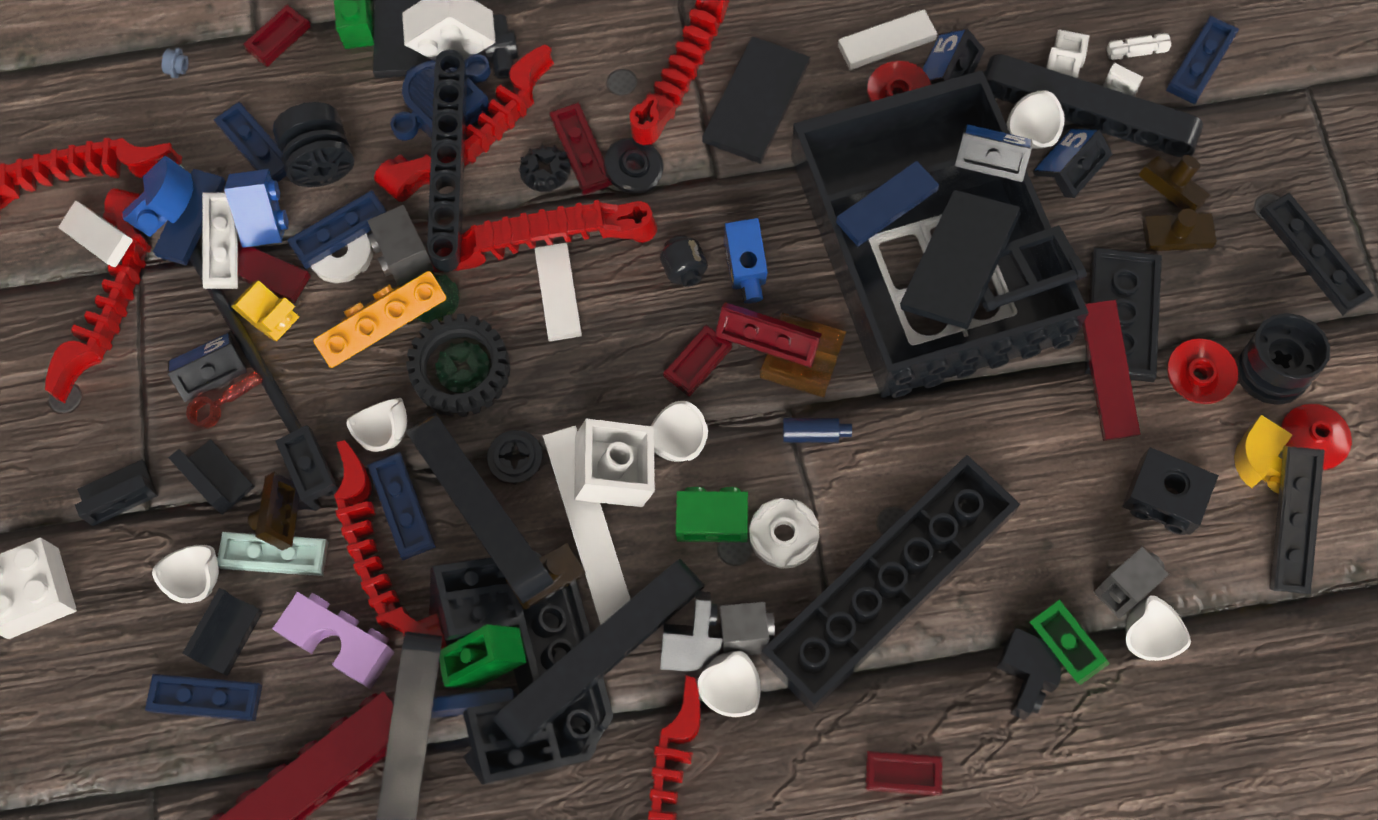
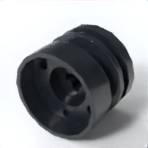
[273,102,355,188]
[1237,313,1330,405]

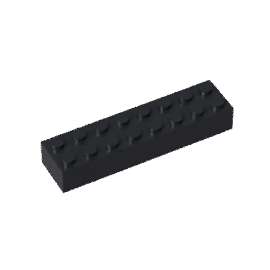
[761,455,1020,712]

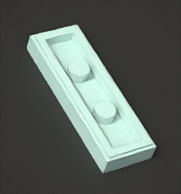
[217,532,329,576]

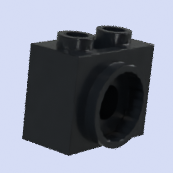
[1122,447,1219,535]

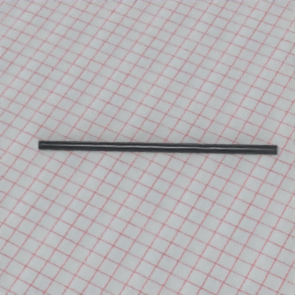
[190,245,338,496]

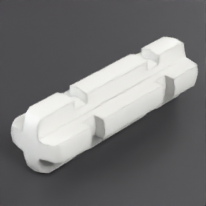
[1107,33,1171,60]

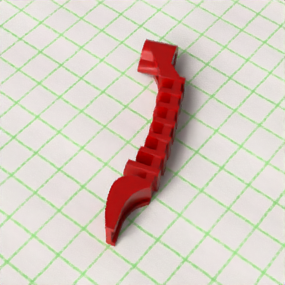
[630,0,730,145]
[374,44,554,202]
[0,138,182,211]
[45,188,152,403]
[432,200,657,272]
[334,440,450,649]
[648,676,701,820]

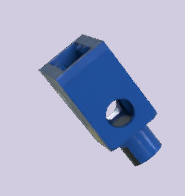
[724,218,767,303]

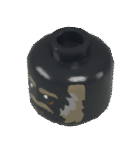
[660,235,708,287]

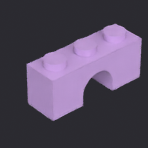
[273,592,395,690]

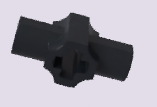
[485,14,519,79]

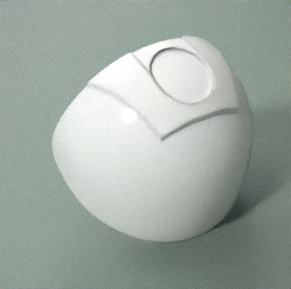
[1007,91,1064,149]
[346,398,407,452]
[651,401,708,462]
[152,545,219,603]
[1126,596,1191,661]
[698,651,761,717]

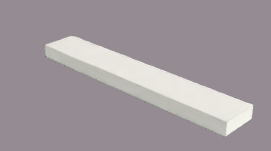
[543,425,631,625]

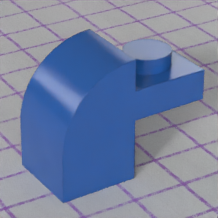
[122,156,193,237]

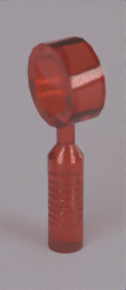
[186,371,263,429]

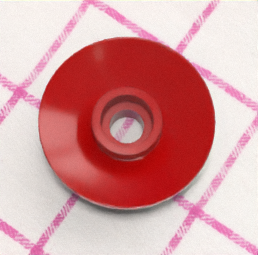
[867,61,931,102]
[1167,339,1238,404]
[1280,404,1352,470]

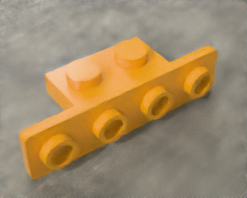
[313,271,446,368]

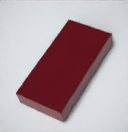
[243,4,311,67]
[663,325,732,397]
[865,751,943,796]

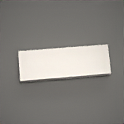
[838,9,937,70]
[203,193,238,289]
[58,200,133,267]
[534,243,582,342]

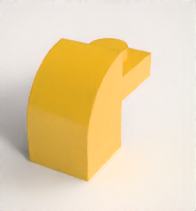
[231,280,299,341]
[1234,415,1292,494]

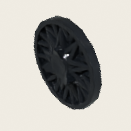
[603,138,664,194]

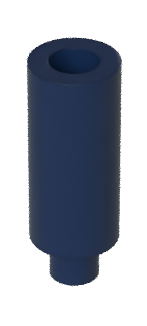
[783,418,852,443]

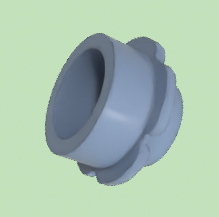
[162,47,188,78]

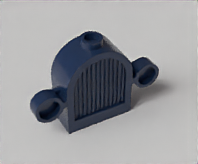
[390,54,491,141]

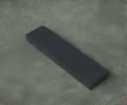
[1259,193,1374,316]
[1270,446,1325,594]

